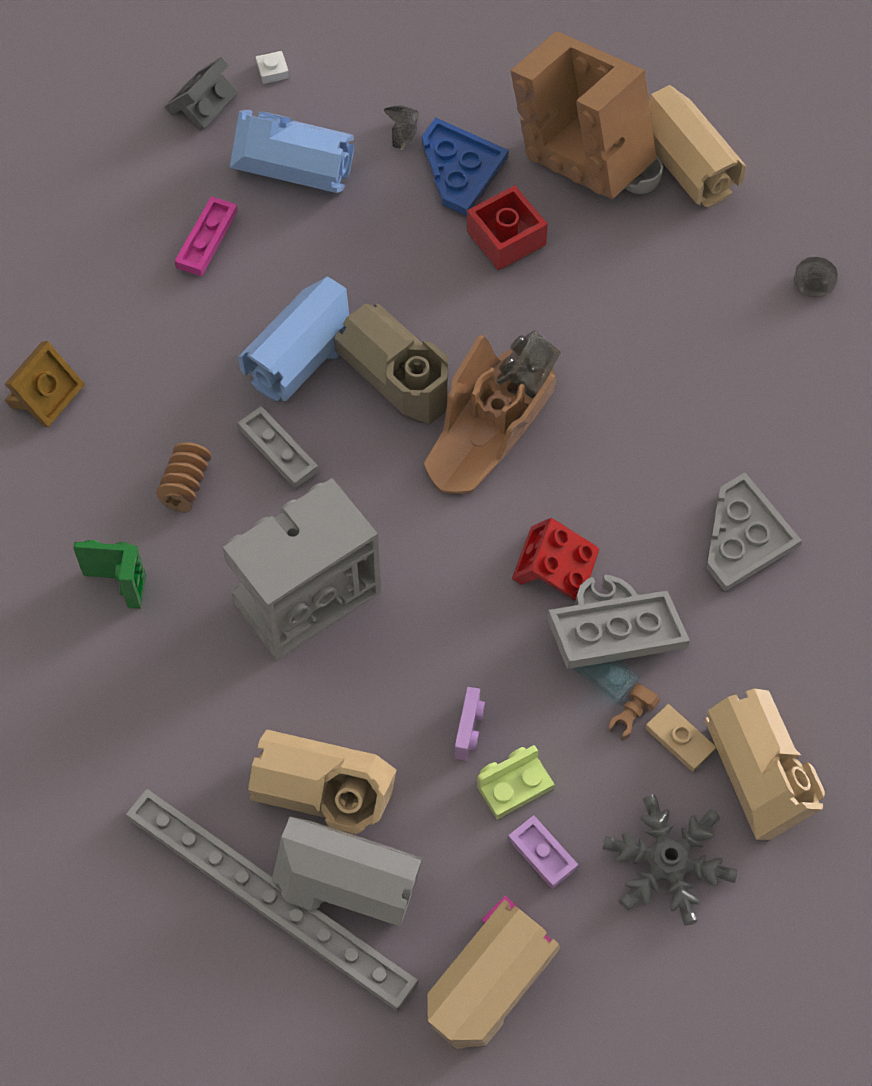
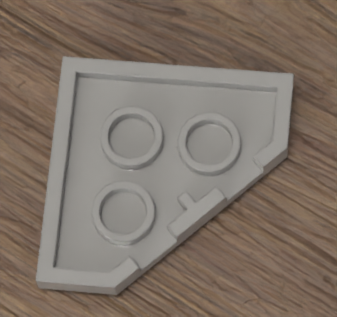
[706,472,802,592]

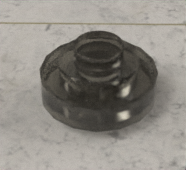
[794,256,838,298]

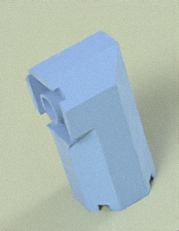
[230,110,354,193]
[238,276,349,401]

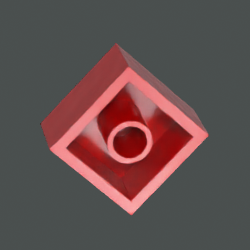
[467,185,548,271]

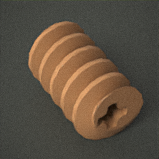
[156,442,212,513]

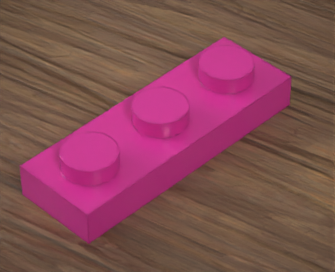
[174,196,238,277]

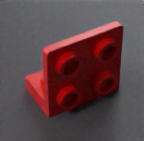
[512,517,599,601]

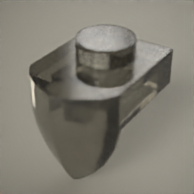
[384,105,419,150]

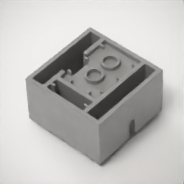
[223,478,381,661]

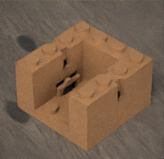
[510,31,656,199]

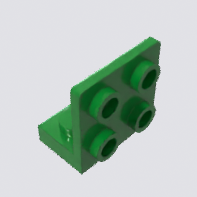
[73,540,146,609]

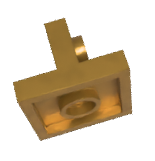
[4,341,85,427]

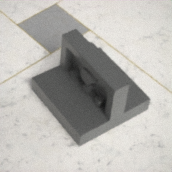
[165,57,238,131]

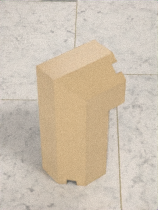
[649,85,746,208]
[705,689,825,840]
[248,730,397,834]
[427,900,560,1049]

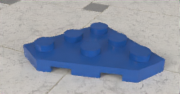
[422,117,509,216]

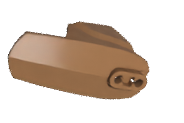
[424,335,556,494]

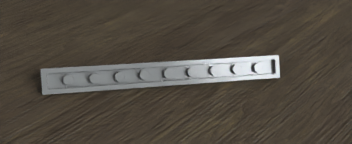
[126,789,418,1012]

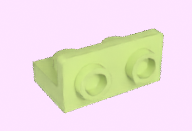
[477,745,555,820]

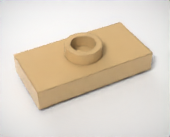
[645,704,716,773]

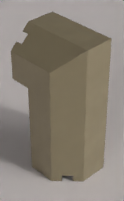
[334,303,448,424]

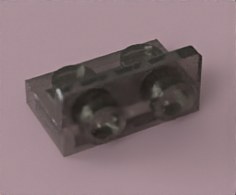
[496,330,561,398]

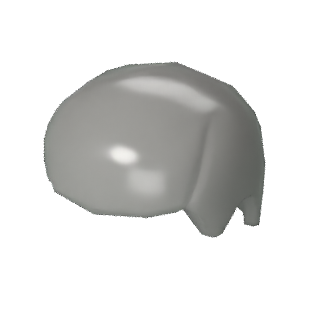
[625,156,663,194]

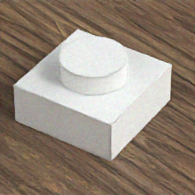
[255,51,289,84]

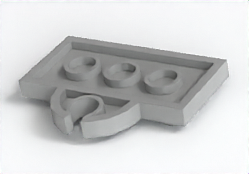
[546,575,690,669]

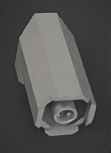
[272,817,423,926]

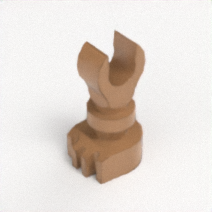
[609,683,660,740]

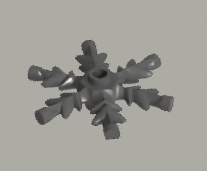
[602,795,738,926]

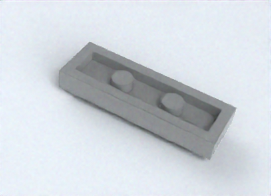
[237,406,319,489]

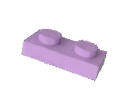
[455,687,485,761]
[508,815,579,890]

